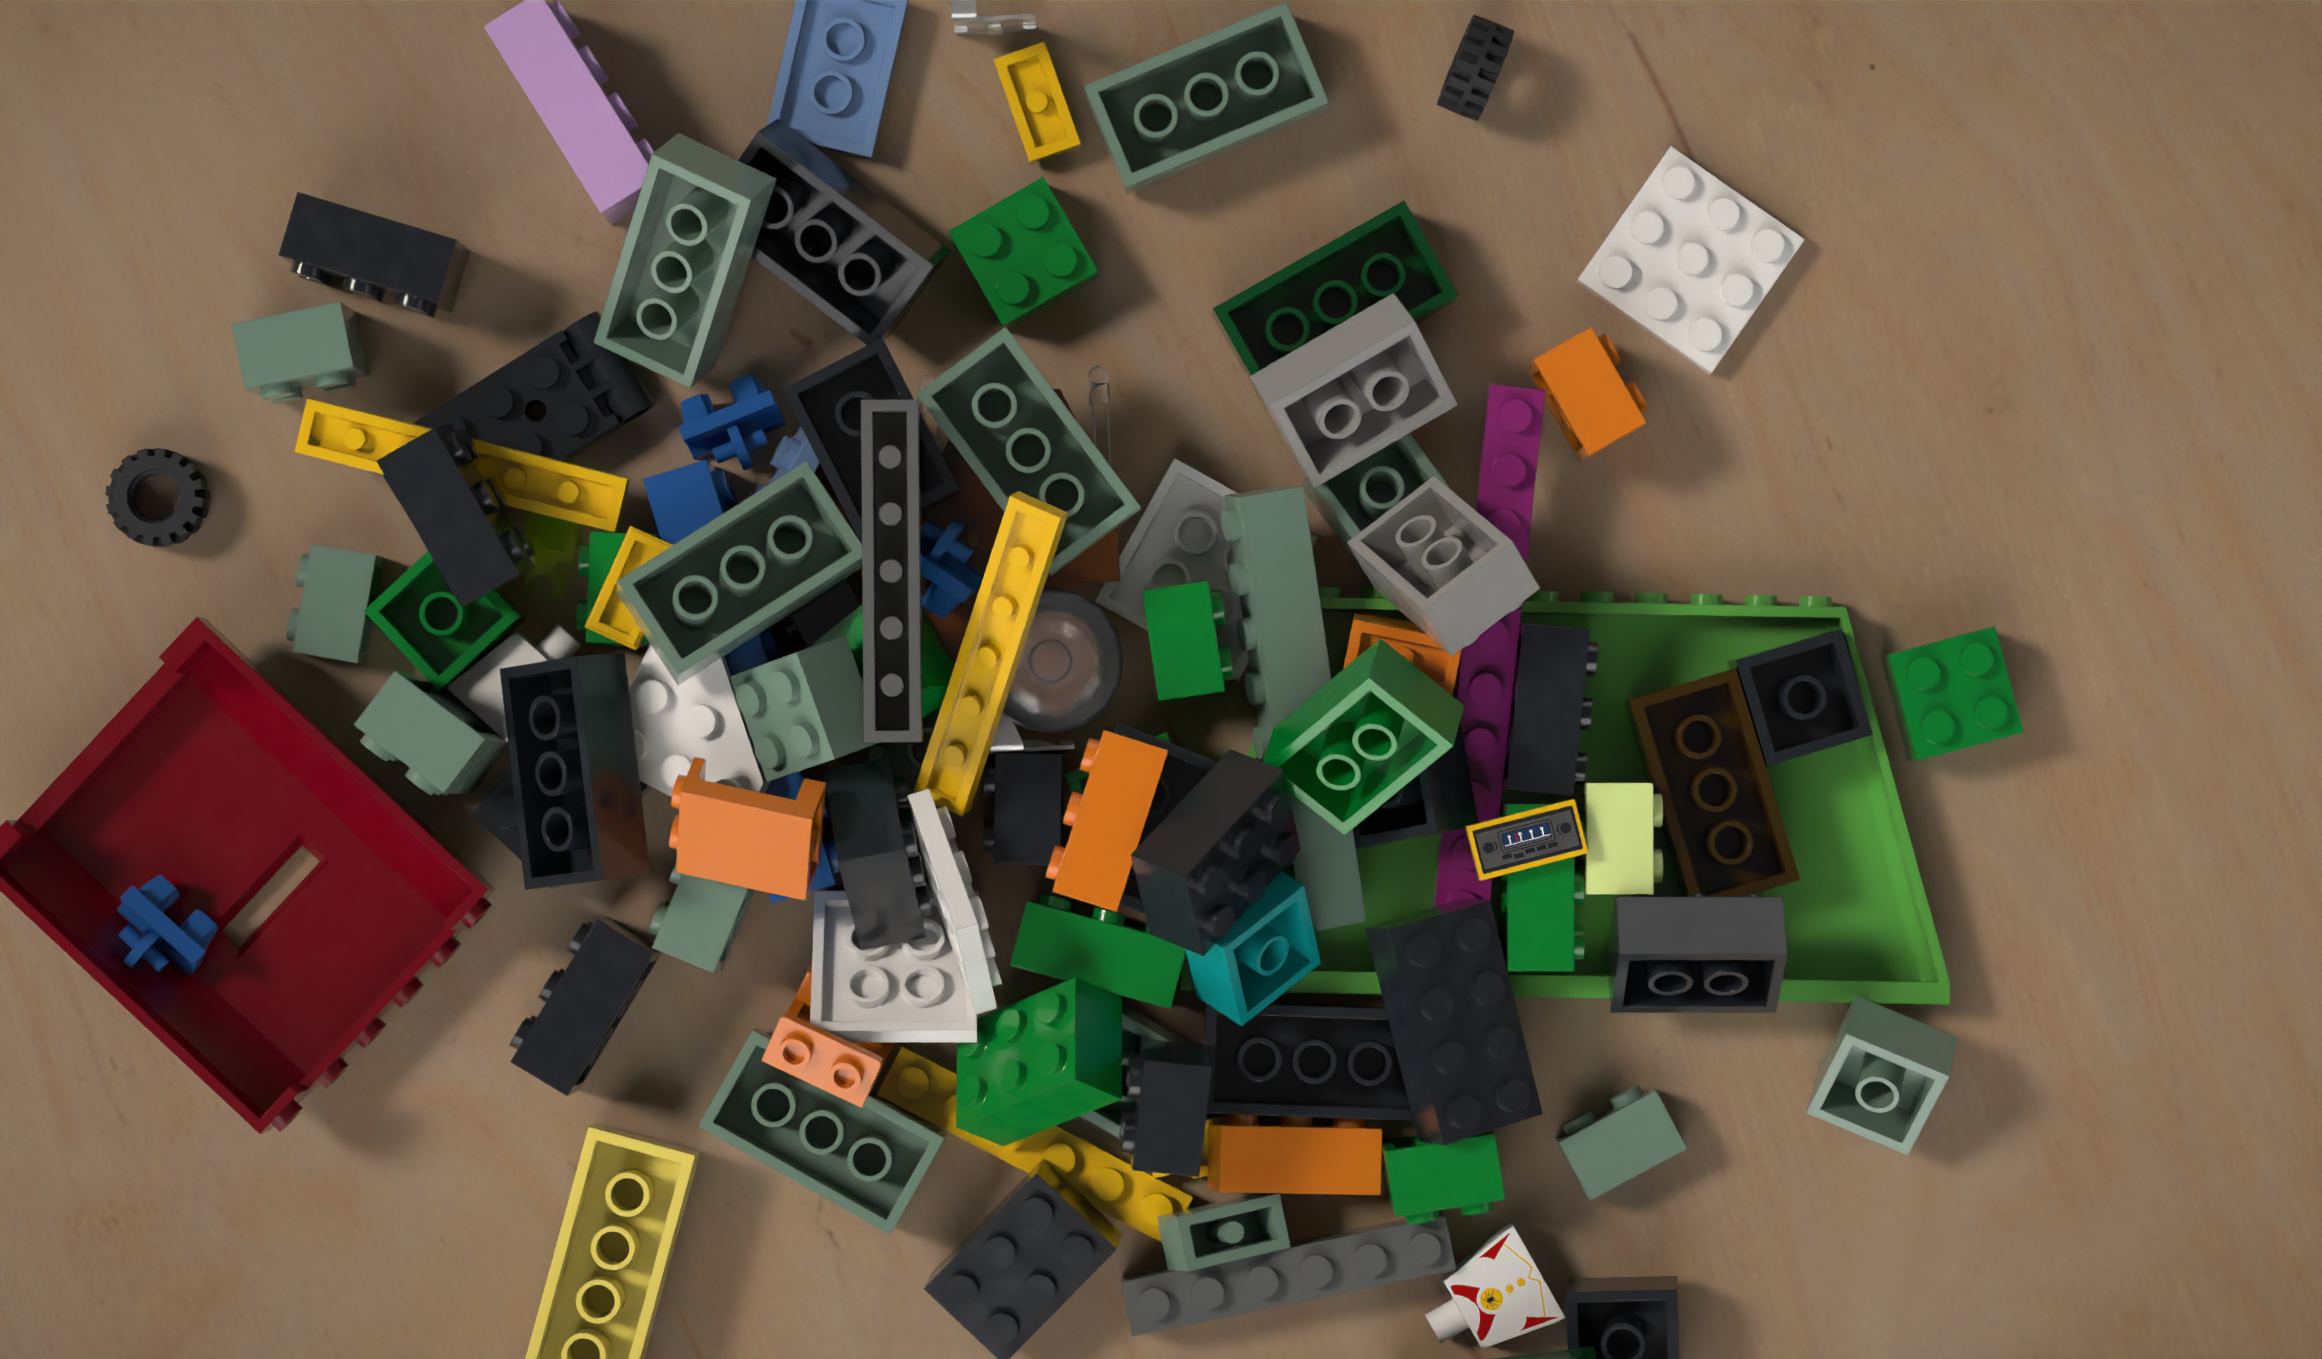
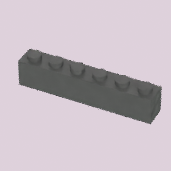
[861,399,923,742]
[1121,1211,1456,1336]

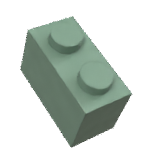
[287,544,384,665]
[1555,1085,1687,1201]
[1157,1193,1290,1272]

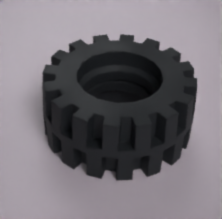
[1437,14,1515,121]
[105,448,210,547]

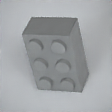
[1250,293,1458,488]
[1347,476,1540,656]

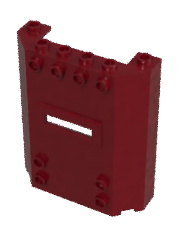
[0,617,495,1134]

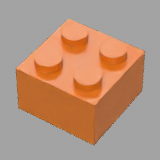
[1526,327,1648,463]

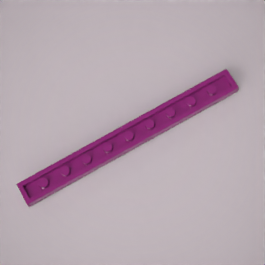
[1433,384,1545,907]

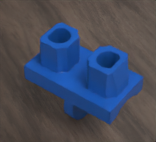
[678,373,786,470]
[921,519,984,618]
[117,875,218,976]

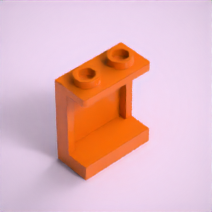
[1343,611,1462,695]
[669,757,826,901]
[761,963,896,1108]

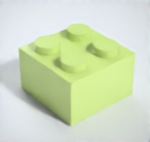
[1575,782,1663,894]

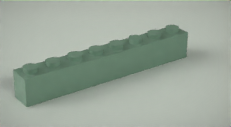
[1221,485,1366,931]

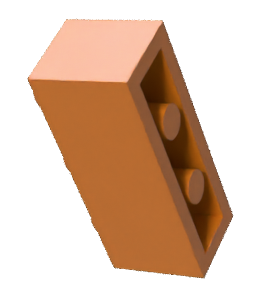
[1045,730,1168,912]
[1207,1114,1382,1195]

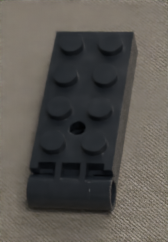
[382,311,656,514]

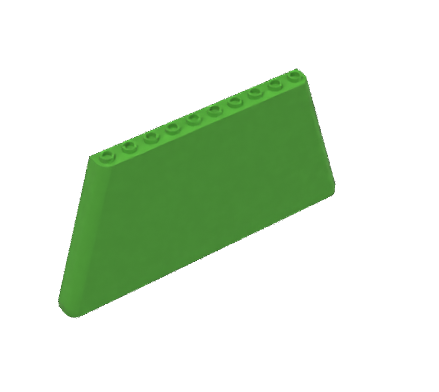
[1180,587,1950,1005]

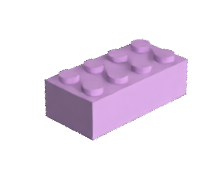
[483,0,655,225]

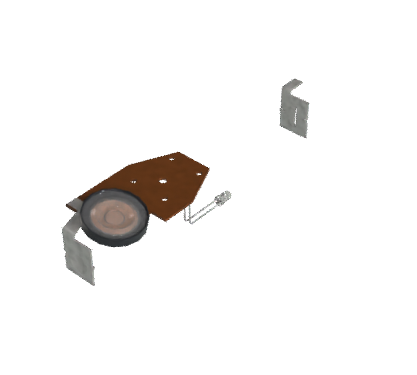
[919,0,1124,753]

